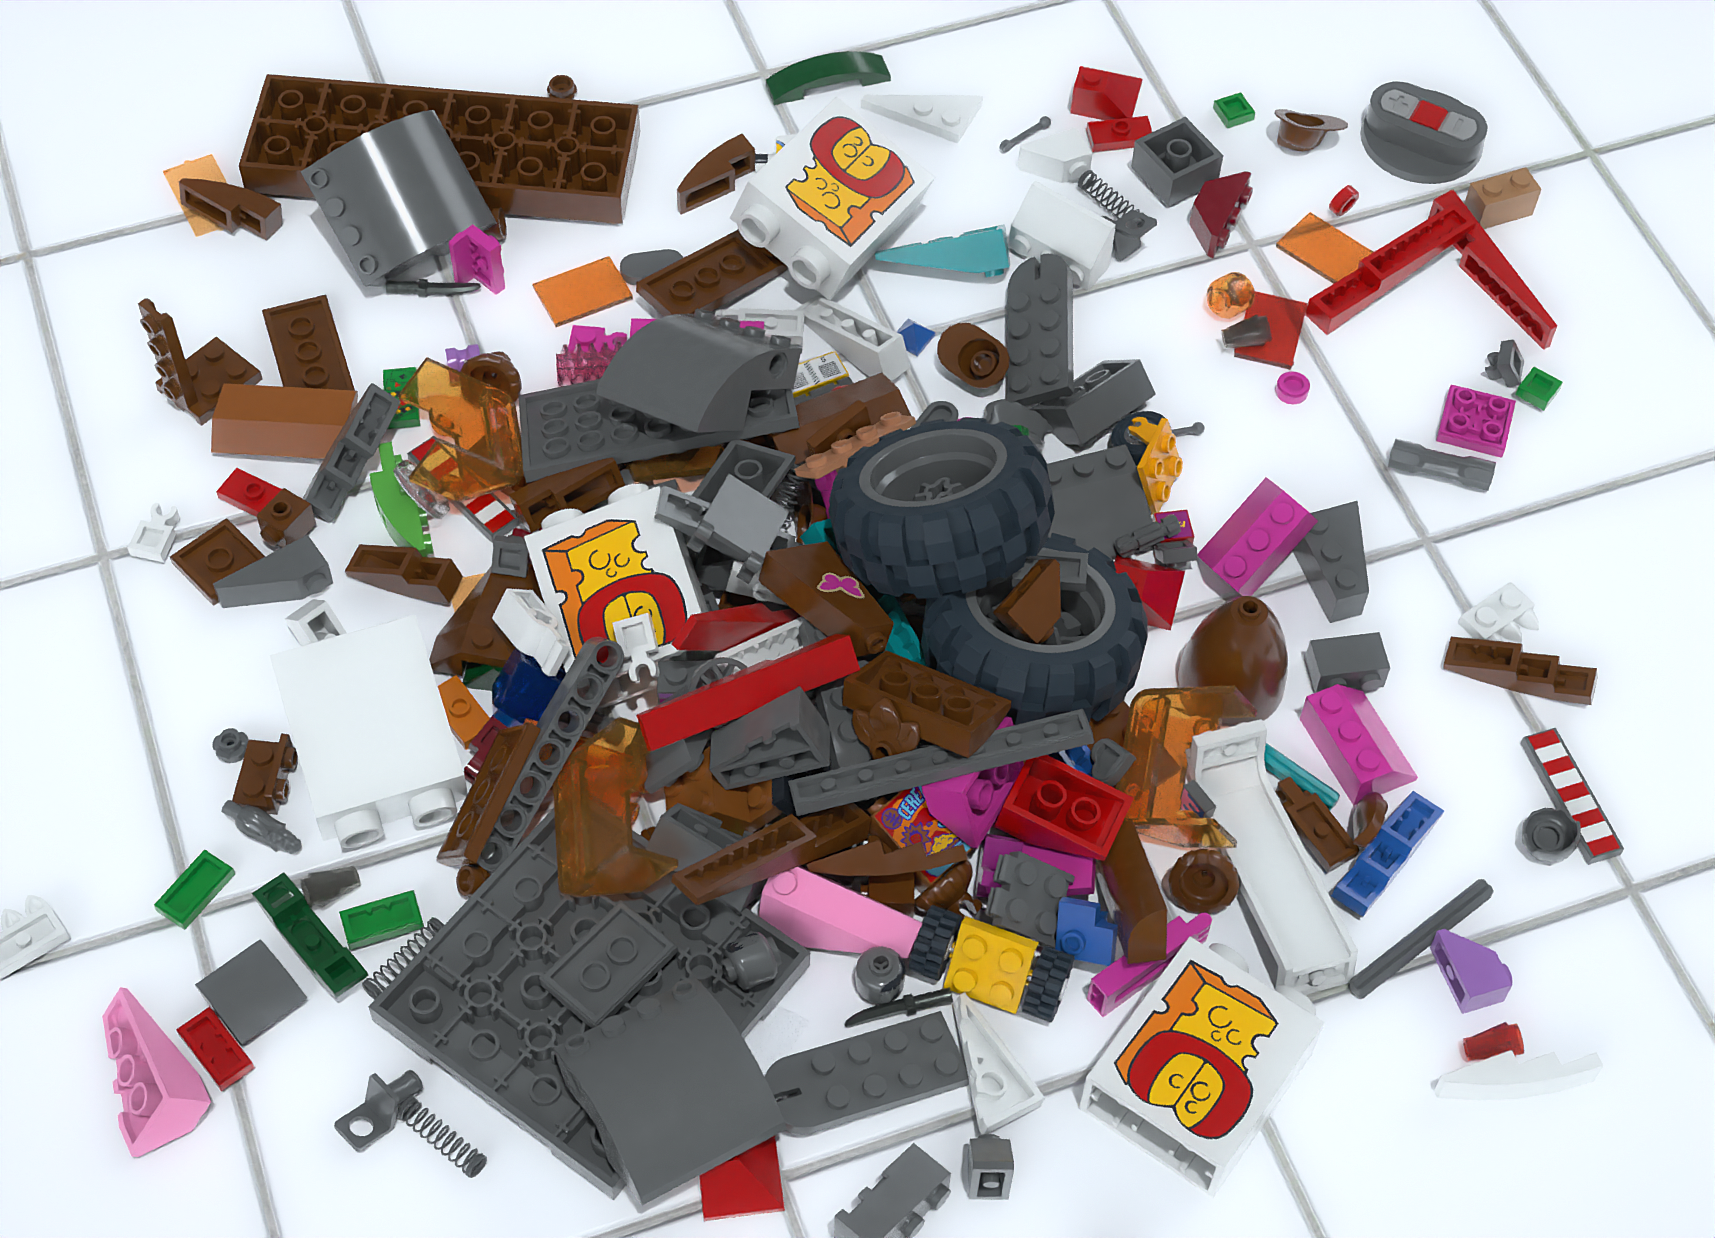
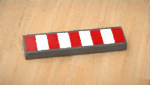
[407,435,520,543]
[1520,727,1624,865]

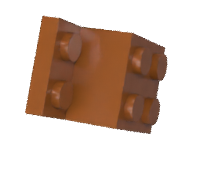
[664,746,783,836]

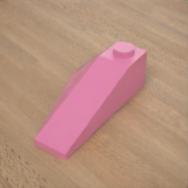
[759,865,922,959]
[102,987,211,1157]

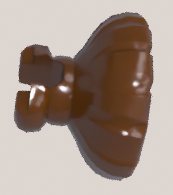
[459,351,522,411]
[1168,848,1240,915]
[915,859,983,923]

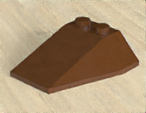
[429,564,565,693]

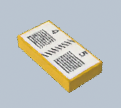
[792,351,849,397]

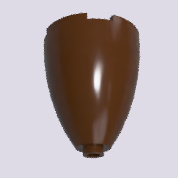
[1178,596,1288,727]

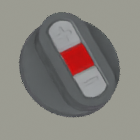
[1360,81,1488,184]

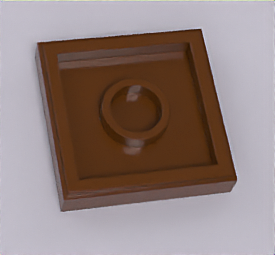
[169,518,265,606]

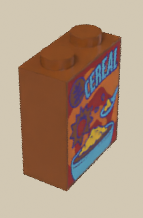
[867,786,984,893]

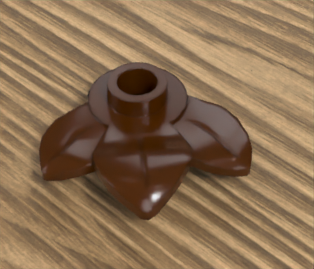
[852,697,920,760]

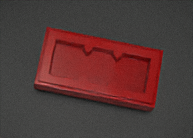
[1086,116,1153,152]
[216,467,282,517]
[176,1006,255,1091]

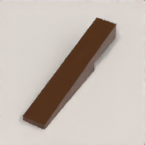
[671,802,871,905]

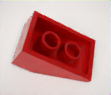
[994,755,1134,861]

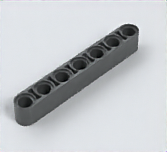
[476,637,624,871]

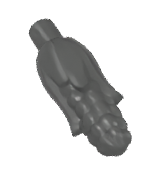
[221,799,302,854]

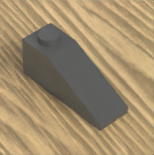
[213,535,333,608]

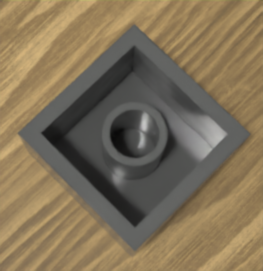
[1131,116,1224,206]

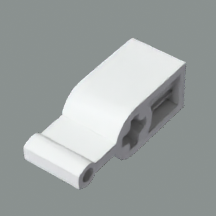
[492,589,571,676]

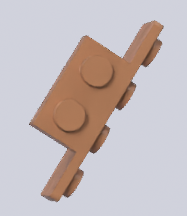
[795,412,916,479]

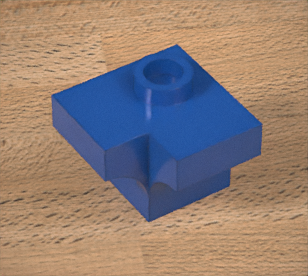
[1055,897,1118,966]

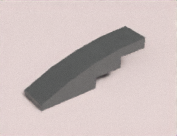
[302,383,401,522]

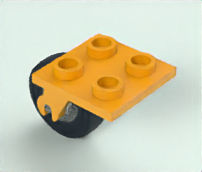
[1111,411,1183,514]

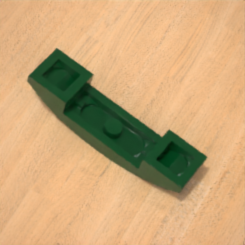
[766,51,891,105]
[252,872,369,998]

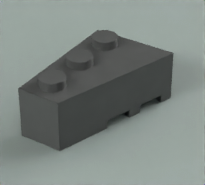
[1292,500,1369,623]
[710,686,830,790]
[645,803,768,911]
[834,1143,951,1238]

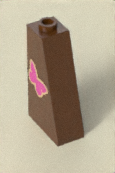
[758,541,894,657]

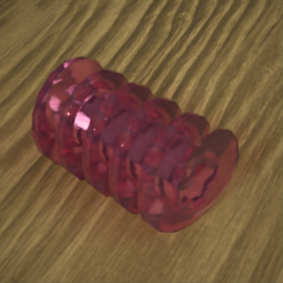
[556,341,622,387]

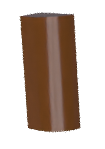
[1095,820,1167,964]

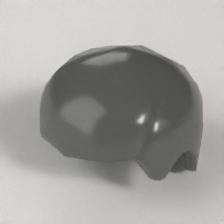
[1521,808,1581,863]

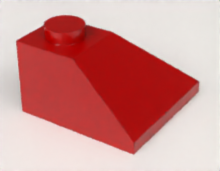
[1070,66,1143,120]
[1114,555,1185,631]
[699,1135,785,1221]

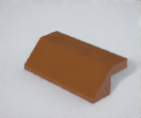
[211,383,358,459]

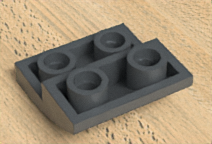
[195,939,307,1046]

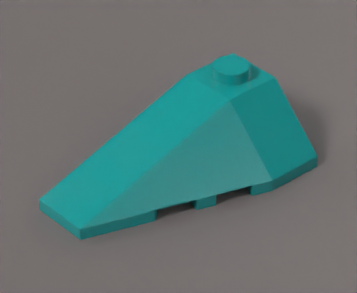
[875,224,1011,277]

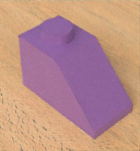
[1430,929,1513,1014]

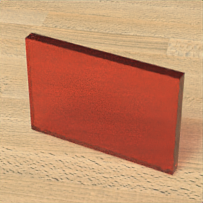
[1234,290,1308,370]

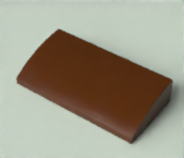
[842,650,1011,758]

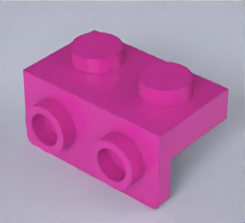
[449,224,506,295]

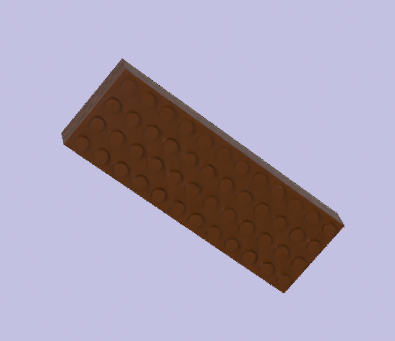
[238,74,641,224]

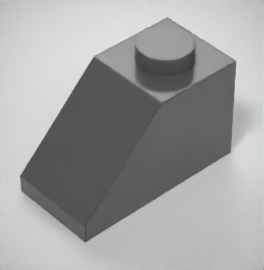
[967,1134,1014,1200]

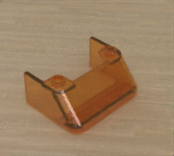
[398,357,524,502]
[1116,686,1257,848]
[553,717,679,897]

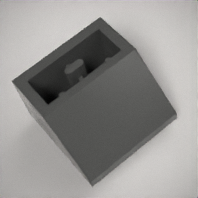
[630,685,715,794]

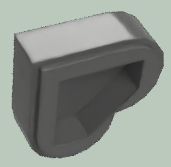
[1091,738,1137,787]

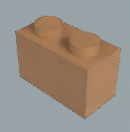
[1464,167,1542,229]

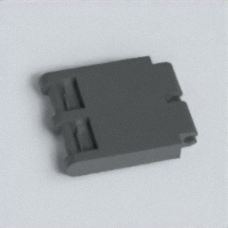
[985,851,1075,949]

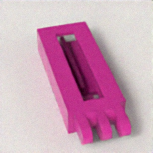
[1087,913,1212,1017]

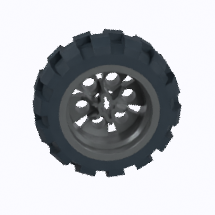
[828,417,1055,599]
[921,533,1148,725]

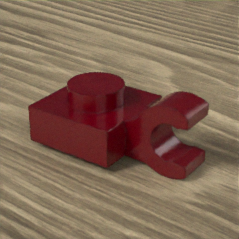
[463,716,508,784]

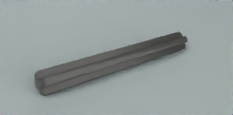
[1348,879,1494,999]

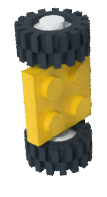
[909,905,1075,1023]

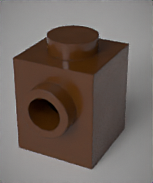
[256,488,316,548]

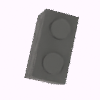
[1304,632,1391,693]

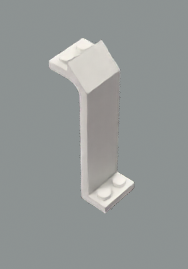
[1185,719,1359,995]

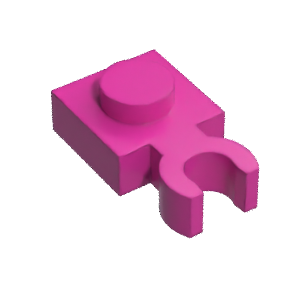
[567,325,628,361]

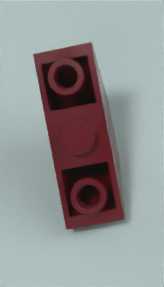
[1189,171,1253,258]

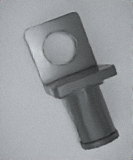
[1101,209,1158,261]
[334,1070,423,1152]

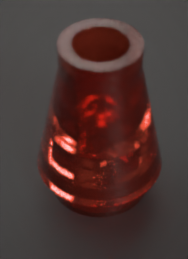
[1463,1021,1525,1061]

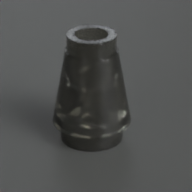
[1221,314,1272,349]
[300,865,361,908]

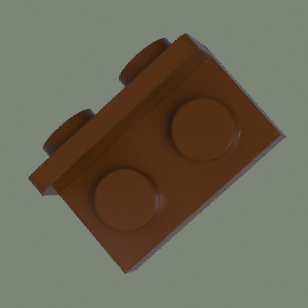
[232,733,298,815]

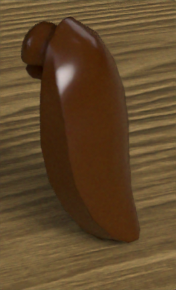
[1353,792,1388,849]

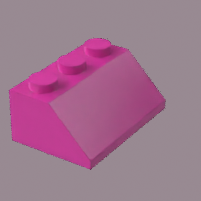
[1197,477,1318,596]
[1299,684,1418,806]
[922,717,1024,848]

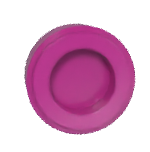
[1275,371,1310,405]

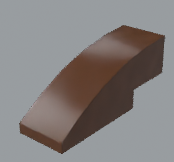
[676,133,755,215]
[179,178,283,241]
[508,457,626,533]
[345,544,463,604]

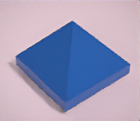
[896,318,936,356]

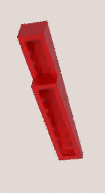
[1428,189,1558,350]
[1305,203,1477,335]
[671,603,802,651]
[636,634,860,751]

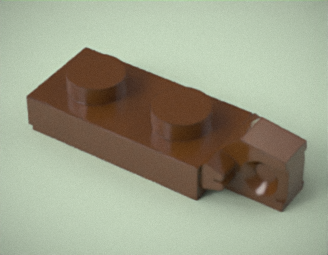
[1275,776,1360,873]

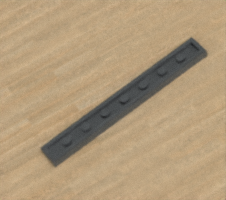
[788,709,1094,816]

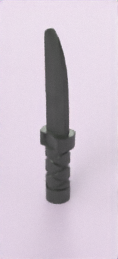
[386,279,481,297]
[844,987,953,1028]

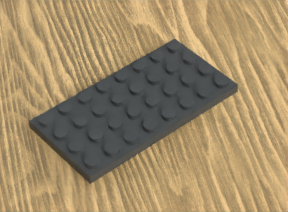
[519,379,800,483]

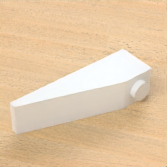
[795,294,910,381]

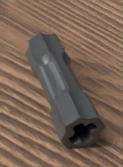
[1388,438,1496,491]

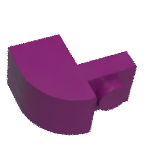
[975,833,1024,898]

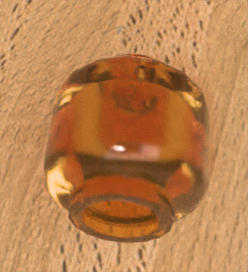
[1206,272,1255,319]

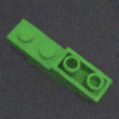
[369,442,434,557]

